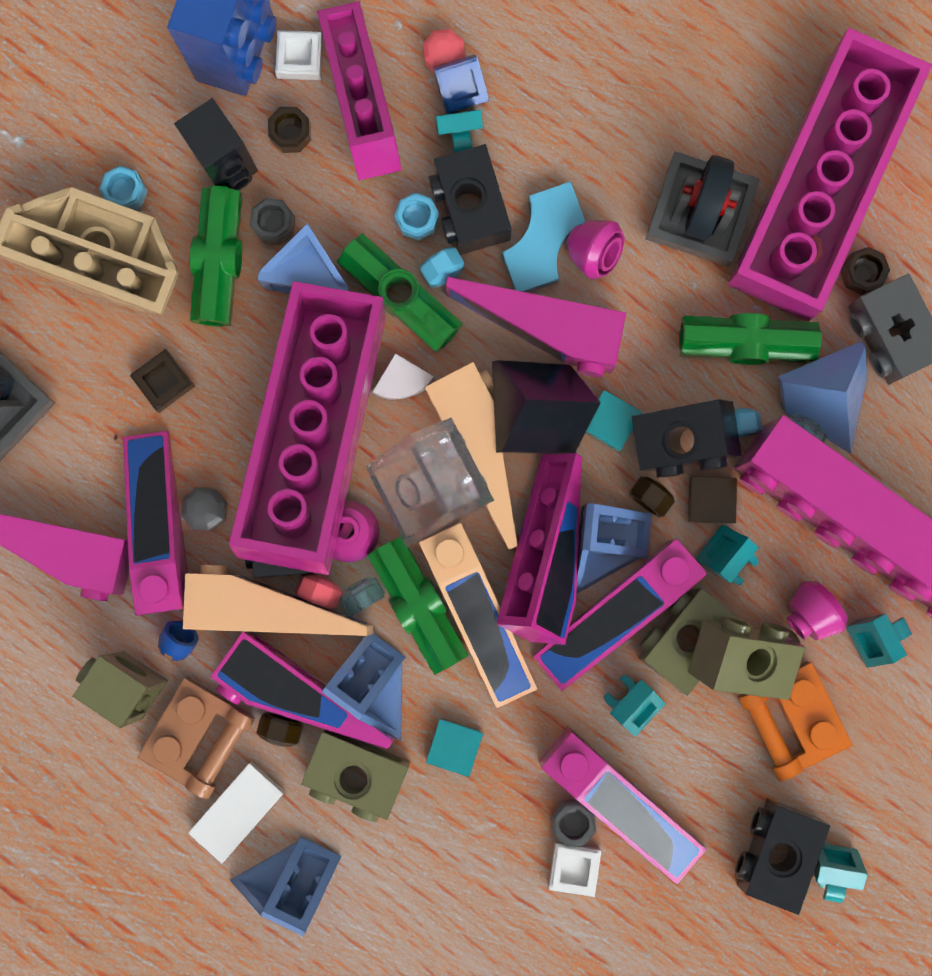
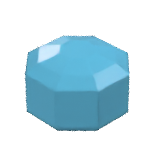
[99,166,148,210]
[394,193,439,241]
[419,247,464,288]
[735,408,763,438]

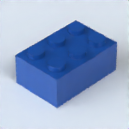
[167,0,276,97]

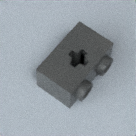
[848,273,932,385]

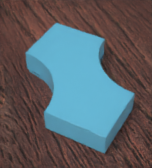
[502,181,585,293]

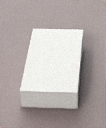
[188,761,285,864]

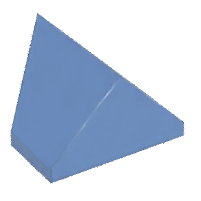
[258,223,350,294]
[778,341,867,453]
[576,503,652,594]
[322,633,406,741]
[230,836,341,937]

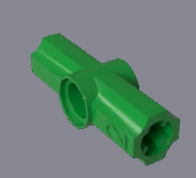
[190,185,242,327]
[337,233,463,354]
[679,313,822,365]
[367,536,469,675]

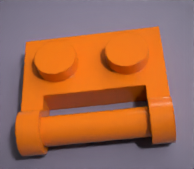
[737,661,853,781]

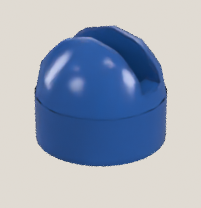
[158,621,199,661]

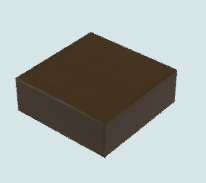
[130,349,195,413]
[688,476,737,524]

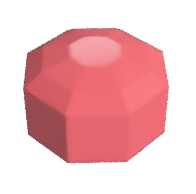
[423,29,465,73]
[294,574,342,610]

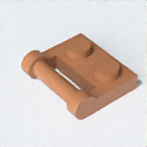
[137,677,255,799]

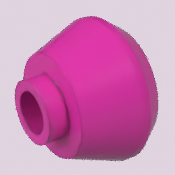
[567,220,625,280]
[333,501,379,562]
[786,581,848,641]

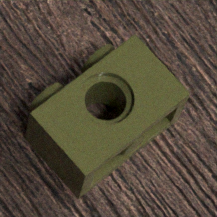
[638,588,739,696]
[688,617,806,700]
[72,651,168,728]
[301,730,411,822]

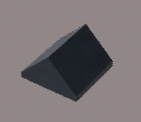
[492,360,601,454]

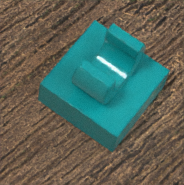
[435,110,483,153]
[695,524,759,585]
[846,613,912,668]
[604,675,666,737]
[814,844,868,903]

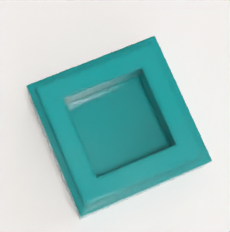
[586,390,643,452]
[426,718,483,777]

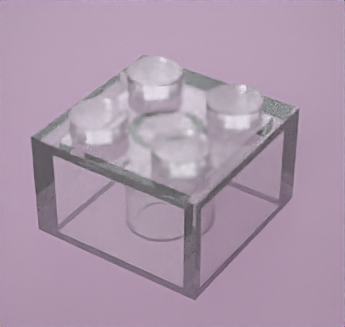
[366,417,495,548]

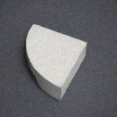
[373,354,434,400]

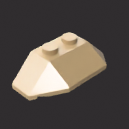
[0,187,179,316]

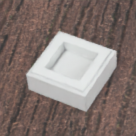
[275,30,323,81]
[548,841,601,897]

